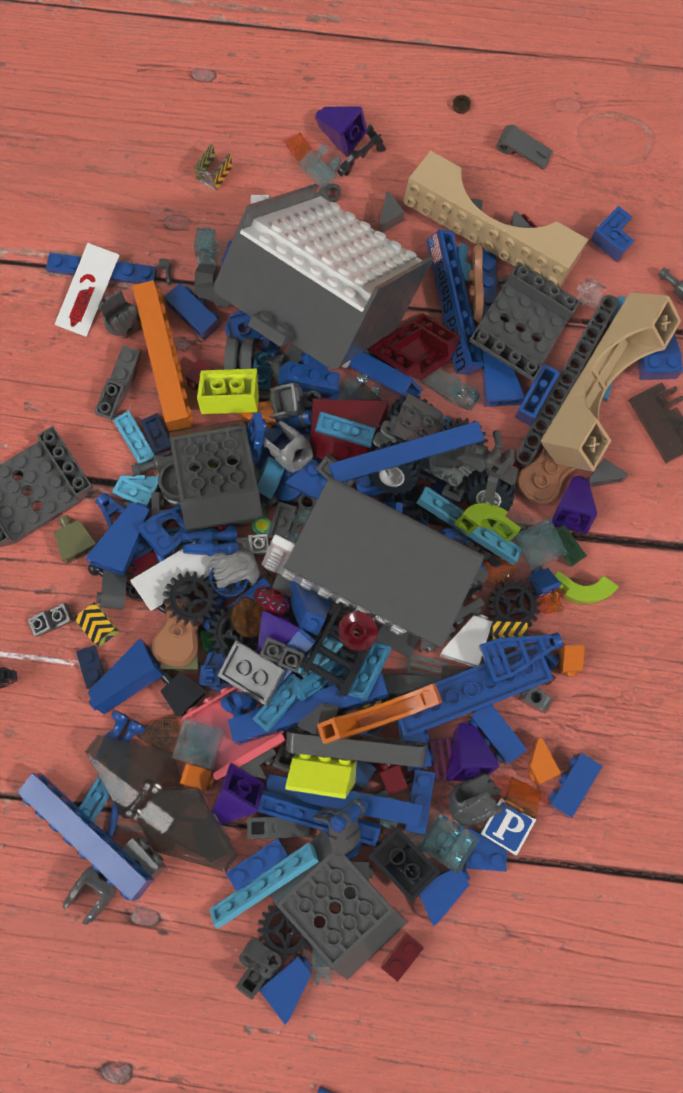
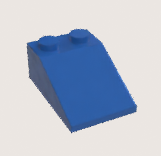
[638,333,683,380]

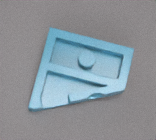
[112,475,159,508]

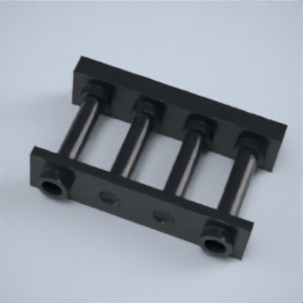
[300,602,382,698]

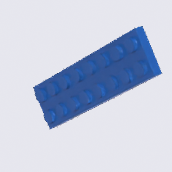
[397,643,554,738]

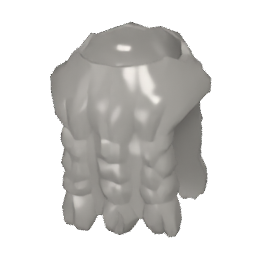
[263,421,313,473]
[209,548,261,591]

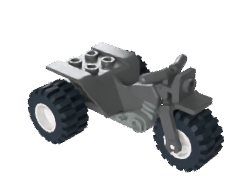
[369,393,518,511]

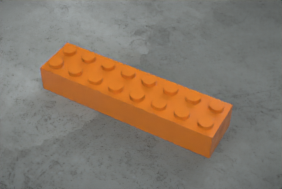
[132,280,194,432]

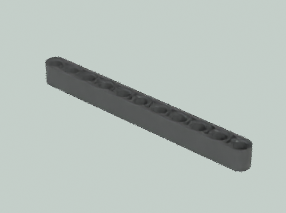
[514,295,618,469]

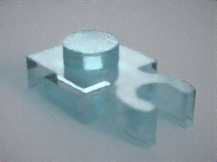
[312,947,333,985]

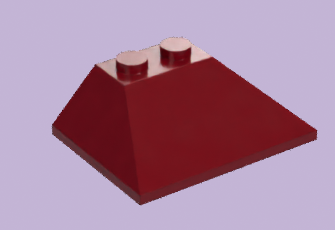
[369,313,461,380]
[310,399,388,461]

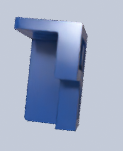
[591,206,635,262]

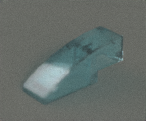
[420,369,480,411]

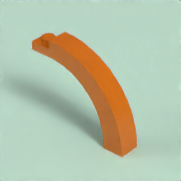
[317,683,443,745]

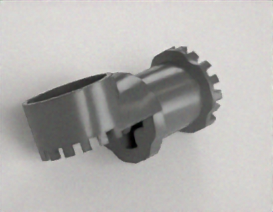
[313,183,341,202]
[267,354,284,387]

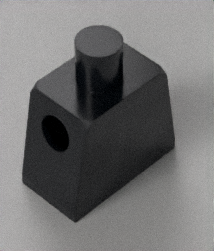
[160,670,208,719]

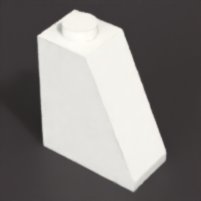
[440,614,492,667]

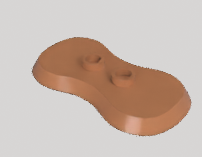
[469,243,484,324]
[517,448,577,504]
[152,587,204,667]

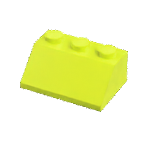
[197,369,259,414]
[285,754,357,799]

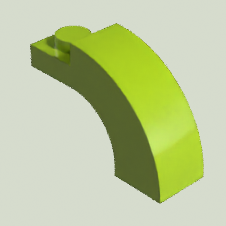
[454,503,521,543]
[554,571,619,605]

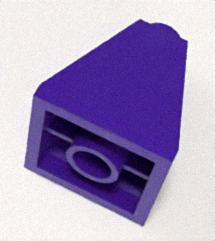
[315,106,367,157]
[550,476,597,534]
[257,610,303,653]
[446,722,499,781]
[210,763,264,824]

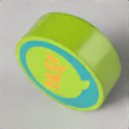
[252,517,271,535]

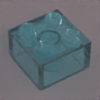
[515,518,569,570]
[172,719,225,770]
[419,814,480,874]

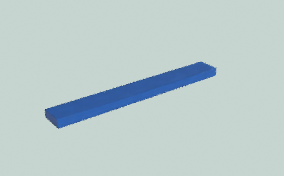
[328,421,485,483]
[265,774,424,827]

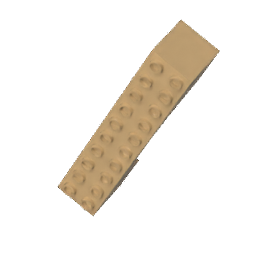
[403,151,588,288]
[540,293,682,472]

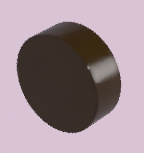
[453,95,471,114]

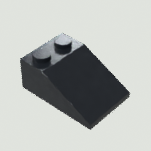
[368,826,441,902]

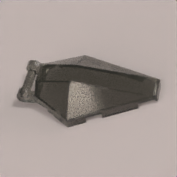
[85,735,197,830]
[124,779,238,872]

